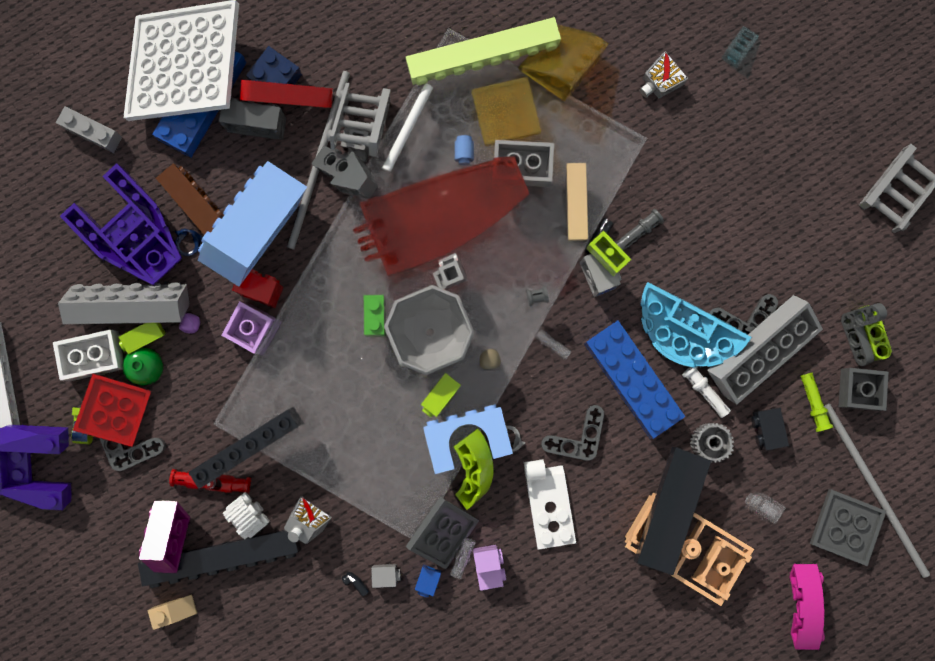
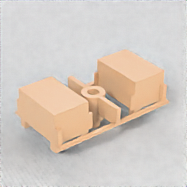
[625,493,754,606]

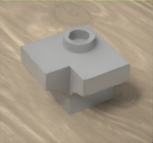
[341,128,371,162]
[433,253,468,290]

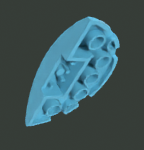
[641,282,752,367]

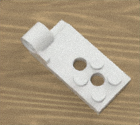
[524,459,576,549]

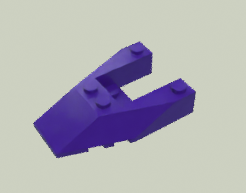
[60,163,182,285]
[0,425,72,510]

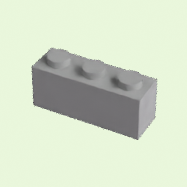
[56,106,122,153]

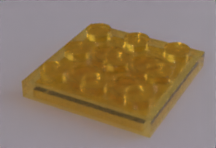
[471,77,541,147]

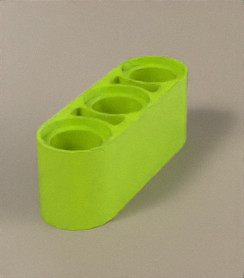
[859,305,892,360]

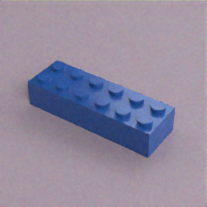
[152,51,247,158]
[584,321,685,439]

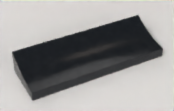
[634,447,712,575]

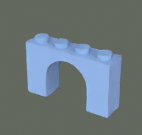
[423,404,513,474]

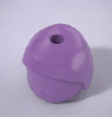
[179,313,200,334]

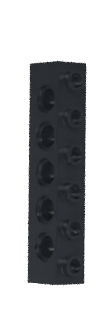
[188,406,304,489]

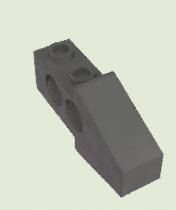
[312,145,378,199]

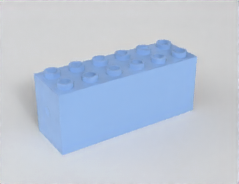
[198,161,307,286]

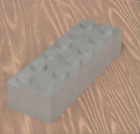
[58,283,189,324]
[707,295,823,405]

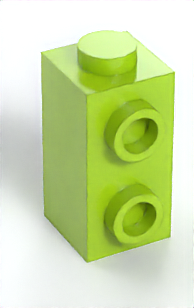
[119,323,166,354]
[421,373,461,417]

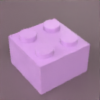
[222,301,280,354]

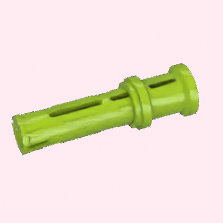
[800,373,834,432]

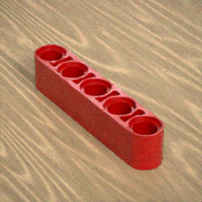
[240,80,333,108]

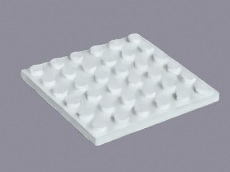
[124,0,239,121]

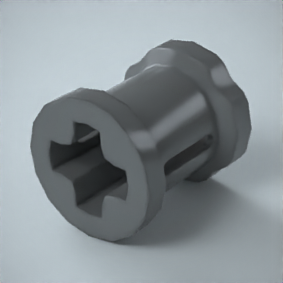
[526,286,549,307]

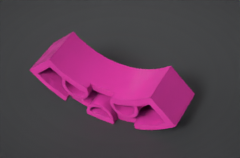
[790,564,825,650]

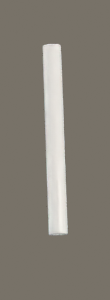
[382,84,433,173]

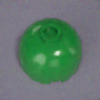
[122,347,164,386]

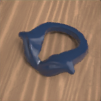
[175,229,203,256]

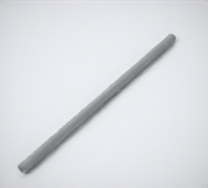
[287,71,350,250]
[824,403,930,578]

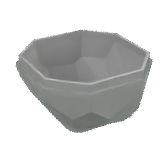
[384,285,474,375]

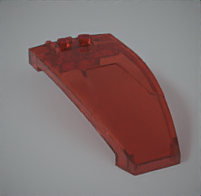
[353,156,529,277]

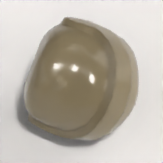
[479,349,501,369]

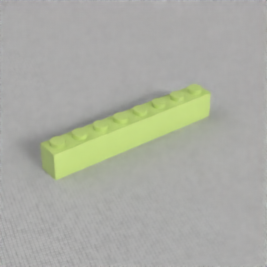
[406,17,561,85]

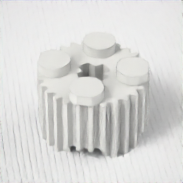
[223,492,270,539]

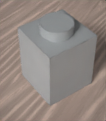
[372,564,401,588]

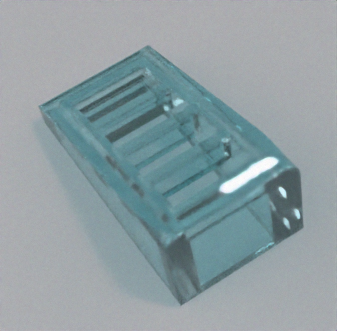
[722,26,759,68]

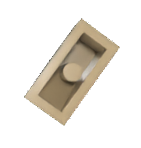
[147,594,197,630]

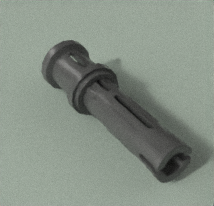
[615,209,664,251]

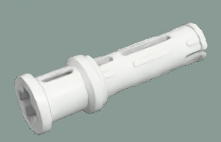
[682,366,731,418]

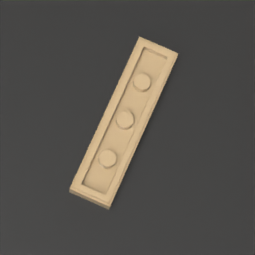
[566,163,588,241]

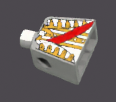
[639,51,688,99]
[284,497,332,544]

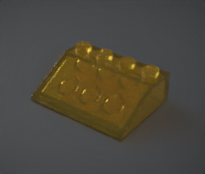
[518,25,608,102]

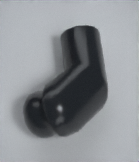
[342,572,369,596]

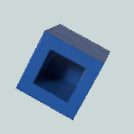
[415,565,441,597]

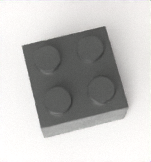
[838,368,889,411]

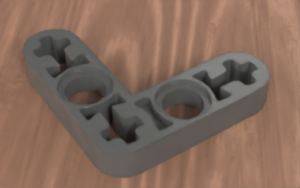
[709,294,778,333]
[841,303,887,366]
[541,405,604,460]
[99,438,166,471]

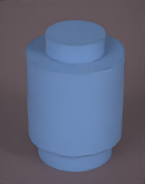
[455,135,474,165]

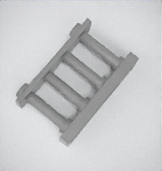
[327,83,391,157]
[859,144,935,233]

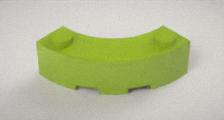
[454,428,493,510]

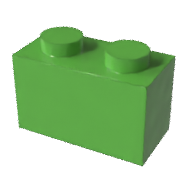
[364,295,386,337]

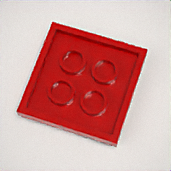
[73,374,151,447]

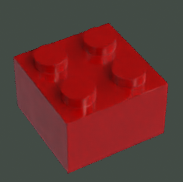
[232,269,283,308]

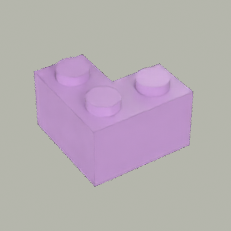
[473,545,506,591]

